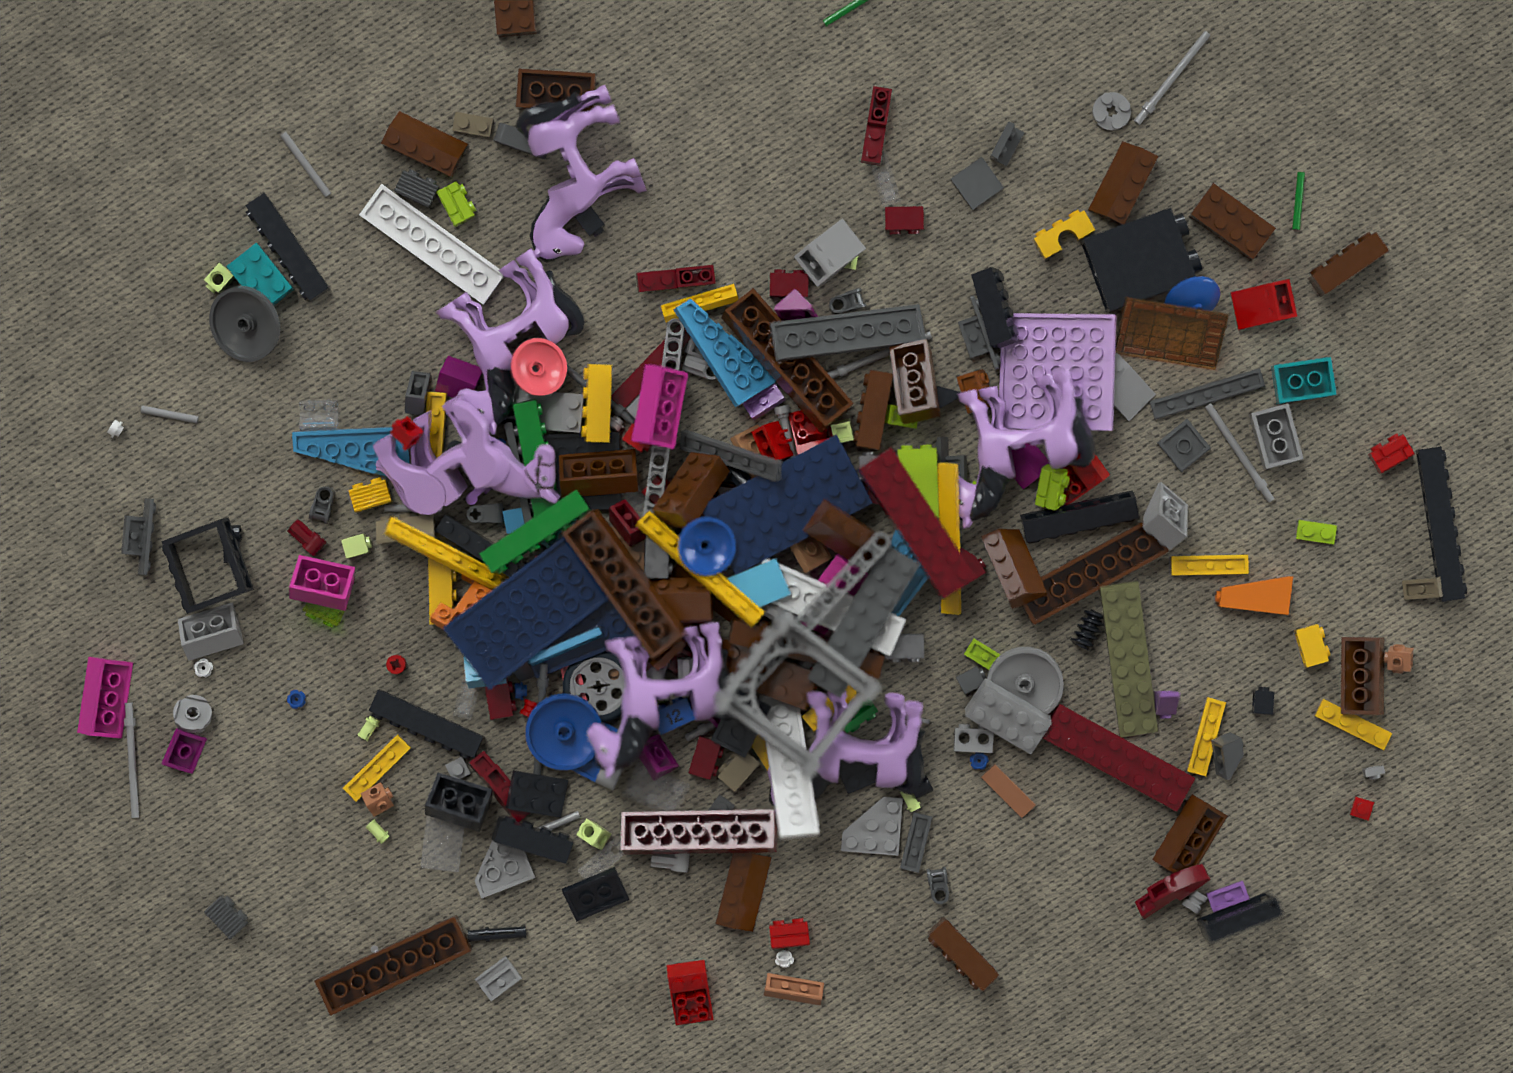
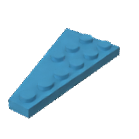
[292,427,410,478]

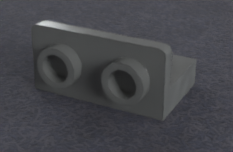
[990,121,1024,166]

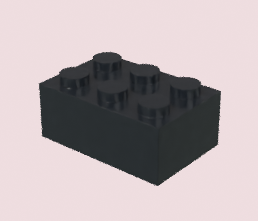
[425,772,492,832]

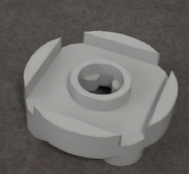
[1092,92,1131,131]
[173,695,212,733]

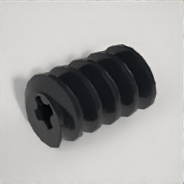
[1070,609,1104,652]

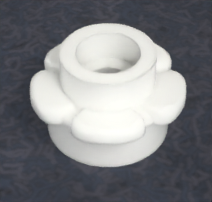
[610,415,624,432]
[107,420,124,438]
[194,659,213,677]
[775,950,794,968]

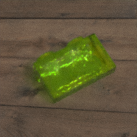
[302,603,348,628]

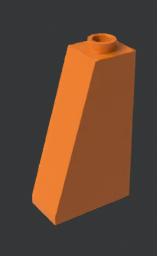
[1215,576,1293,615]

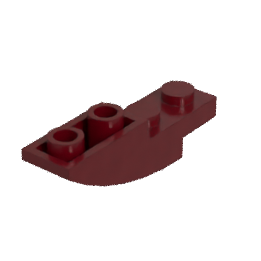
[861,86,892,166]
[636,265,716,293]
[469,751,530,822]
[1135,864,1211,919]

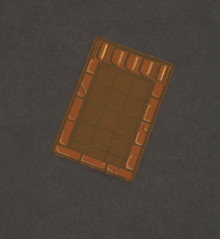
[1115,297,1229,370]

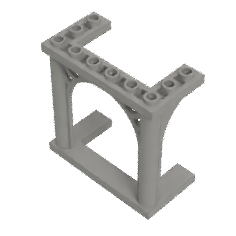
[713,610,881,780]

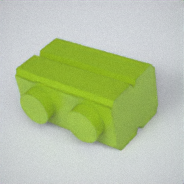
[437,181,477,227]
[1035,464,1070,510]

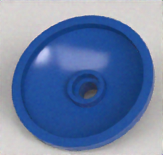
[1164,276,1221,322]
[678,517,736,575]

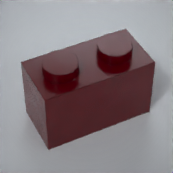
[885,206,924,235]
[770,269,809,298]
[609,499,646,547]
[485,678,517,720]
[688,736,724,780]

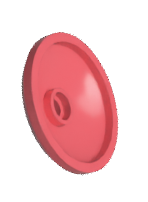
[511,338,567,396]

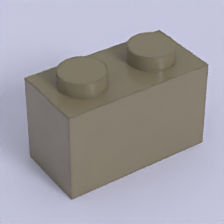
[718,752,760,792]

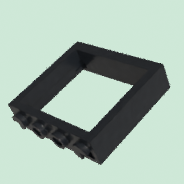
[161,517,254,614]
[1196,891,1284,943]

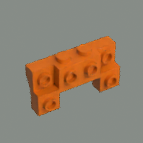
[430,574,492,630]

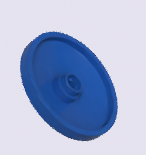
[526,693,602,770]

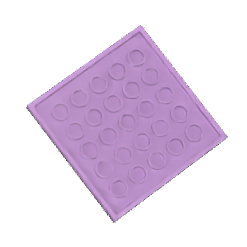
[999,313,1117,431]

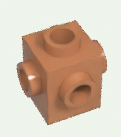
[1384,644,1414,673]
[361,782,394,817]

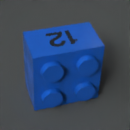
[657,696,695,735]

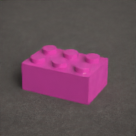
[289,555,355,611]

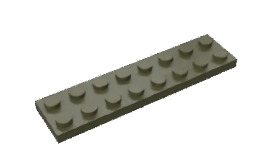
[1099,581,1158,737]

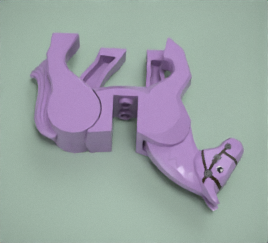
[373,393,560,515]

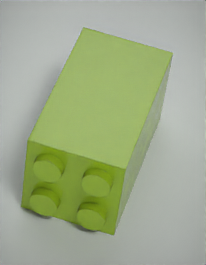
[897,445,939,518]

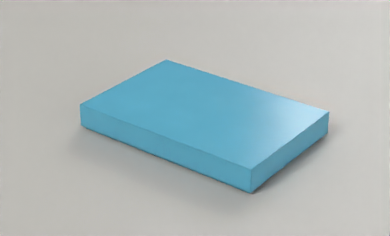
[727,558,791,616]

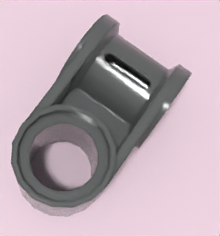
[828,288,867,314]
[309,486,335,524]
[467,503,504,523]
[926,866,949,904]

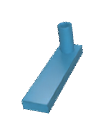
[529,627,604,666]

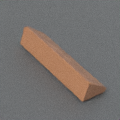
[981,764,1036,818]
[764,973,824,1005]

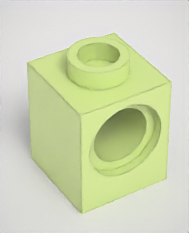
[204,263,235,293]
[831,418,854,443]
[341,534,372,559]
[576,818,611,850]

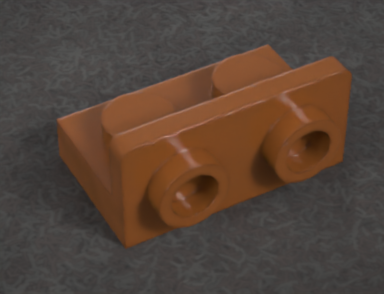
[957,369,990,414]

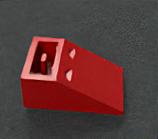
[1230,279,1297,330]
[789,410,833,455]
[1038,454,1110,505]
[667,960,714,1025]

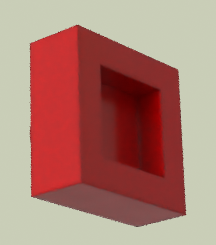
[1349,796,1374,821]

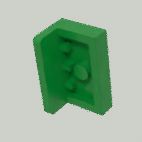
[844,700,878,733]

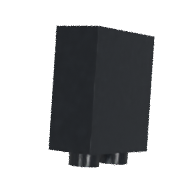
[1081,207,1203,314]

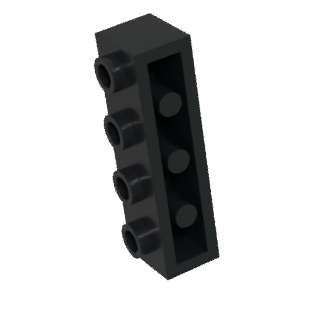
[971,267,1018,349]
[491,815,574,864]

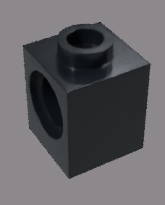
[575,206,605,237]
[1252,687,1274,715]

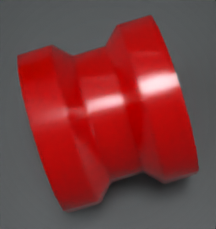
[386,655,407,674]
[519,698,538,717]

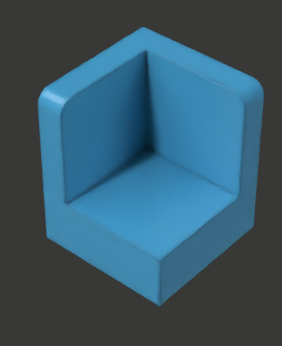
[503,508,525,534]

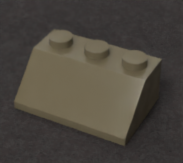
[376,513,437,545]

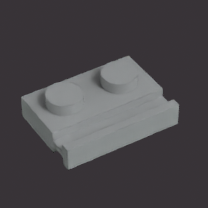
[475,956,522,1001]

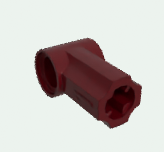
[287,519,327,557]

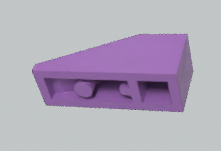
[1154,691,1179,718]

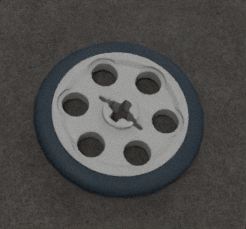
[563,651,626,722]

